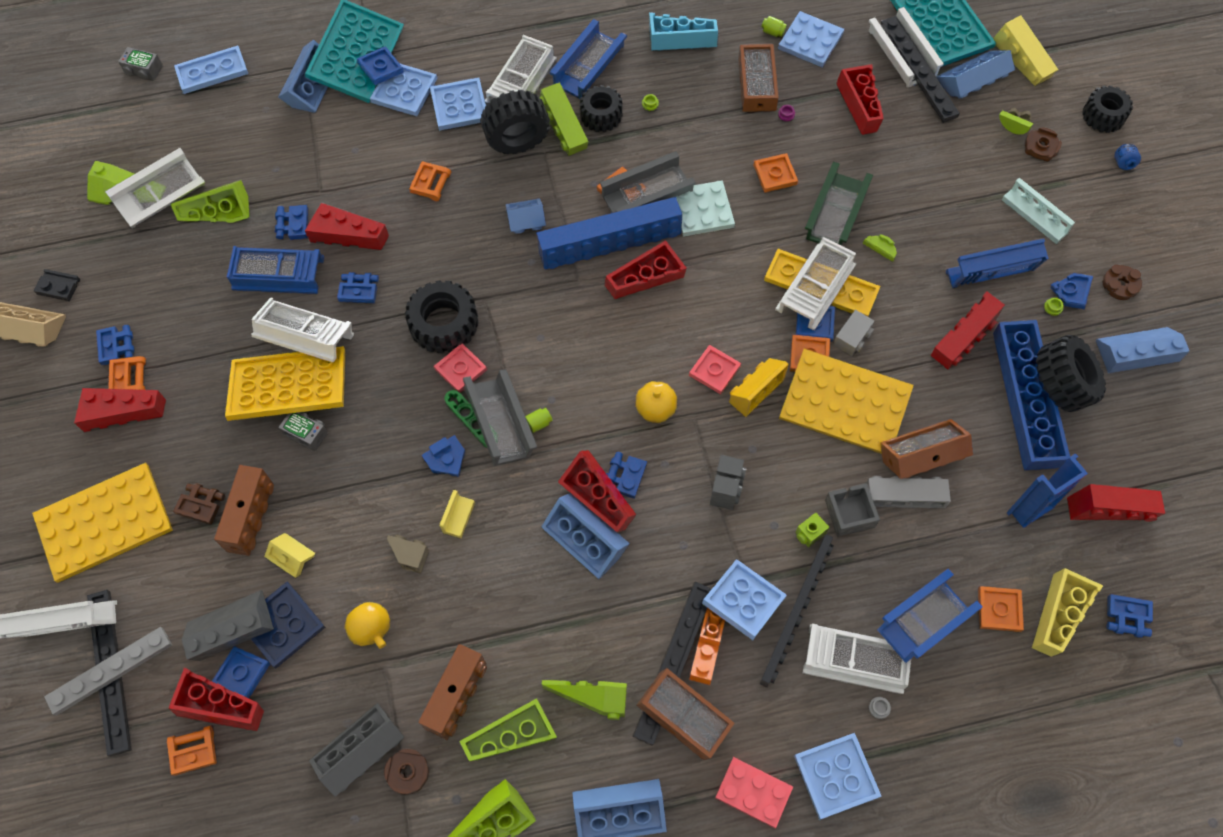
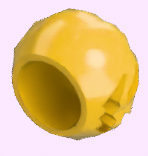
[635,381,677,423]
[344,602,390,649]

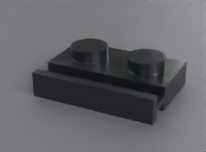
[34,269,81,301]

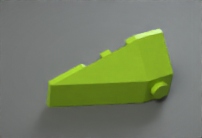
[87,161,167,205]
[170,180,249,223]
[542,680,627,720]
[448,779,536,837]

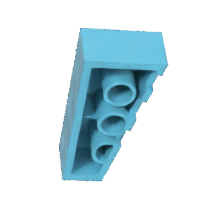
[649,12,718,50]

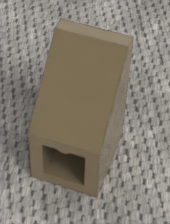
[387,535,429,574]

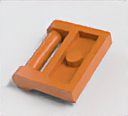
[409,161,451,201]
[108,356,146,390]
[167,725,217,776]

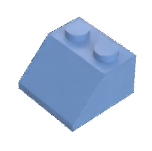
[505,198,546,233]

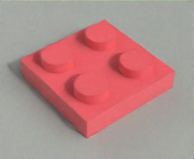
[434,344,487,393]
[689,345,741,394]

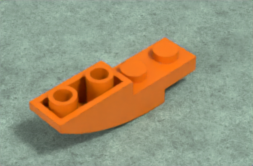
[689,607,725,685]

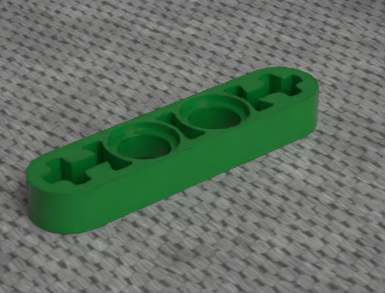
[444,390,498,448]

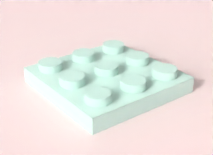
[676,180,735,237]

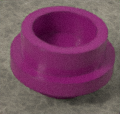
[778,105,795,121]

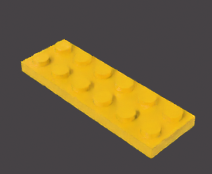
[764,249,881,317]

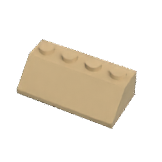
[0,302,66,346]

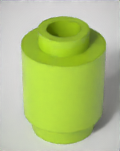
[761,16,787,37]
[525,408,553,433]

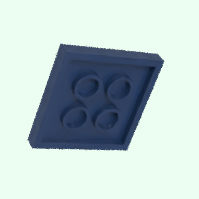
[251,581,326,669]

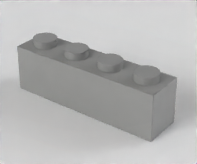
[866,476,951,508]

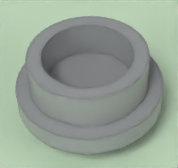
[869,697,891,719]

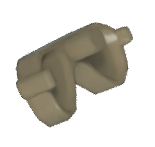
[1007,108,1032,121]

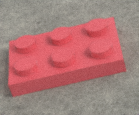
[715,757,793,829]

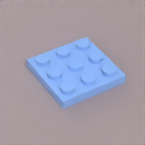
[778,11,844,68]
[370,63,437,116]
[430,78,486,131]
[702,559,787,640]
[794,733,881,820]

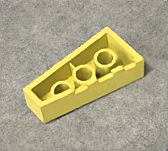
[993,15,1059,86]
[1032,568,1103,657]

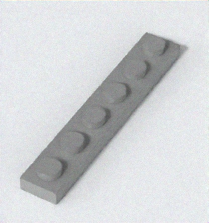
[44,627,172,716]

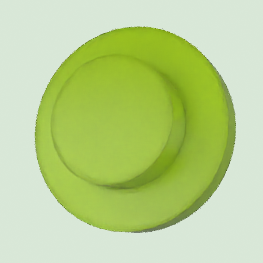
[642,94,659,111]
[1044,298,1064,316]

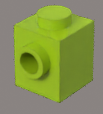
[796,513,829,548]

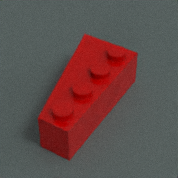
[836,64,884,135]
[305,203,389,250]
[604,240,687,299]
[931,291,1005,369]
[74,388,166,432]
[558,450,636,532]
[1067,484,1165,522]
[169,668,264,731]

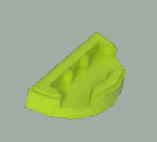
[999,110,1033,135]
[863,235,897,262]

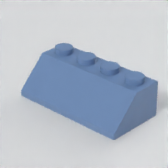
[278,40,328,113]
[936,50,1015,98]
[1096,327,1190,373]
[541,493,630,579]
[572,779,667,837]

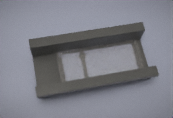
[600,151,696,213]
[463,369,537,466]

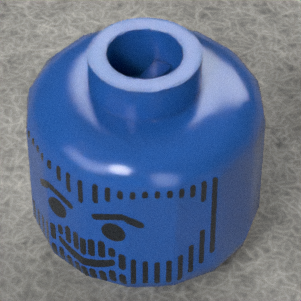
[1114,144,1141,170]

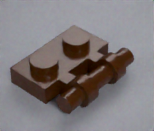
[173,483,225,525]

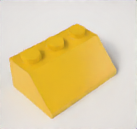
[729,358,788,417]

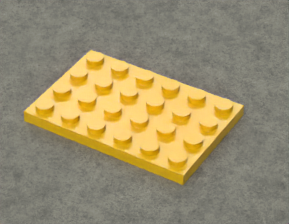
[225,346,345,421]
[779,349,914,454]
[32,463,173,583]

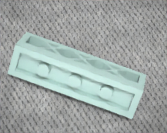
[1002,178,1075,244]

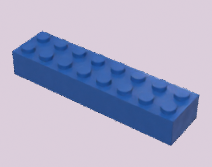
[537,197,682,270]
[993,320,1070,471]

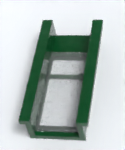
[805,161,873,246]

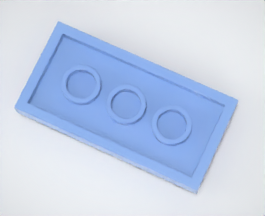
[174,46,248,94]

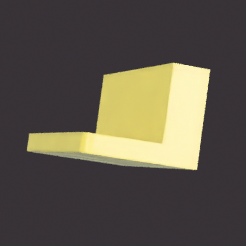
[440,490,475,538]
[264,533,315,578]

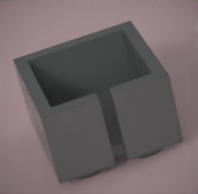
[710,455,746,510]
[825,483,880,537]

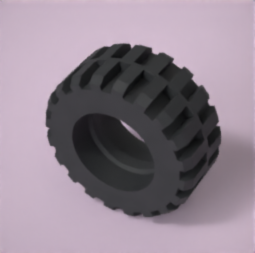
[480,90,550,154]
[405,280,479,354]
[1036,335,1106,412]

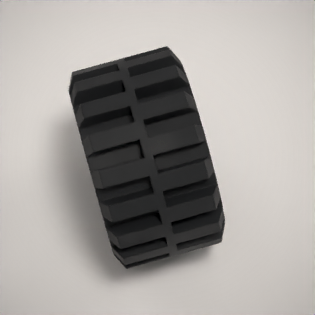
[580,85,622,132]
[1082,85,1133,133]

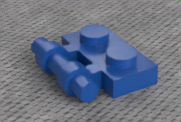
[275,205,308,240]
[337,272,379,303]
[96,325,134,365]
[606,452,647,499]
[1106,594,1153,638]

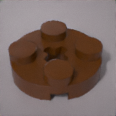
[1025,127,1062,161]
[1102,264,1142,300]
[384,749,429,795]

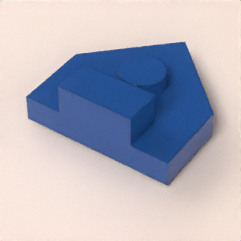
[1050,273,1093,310]
[422,435,465,477]

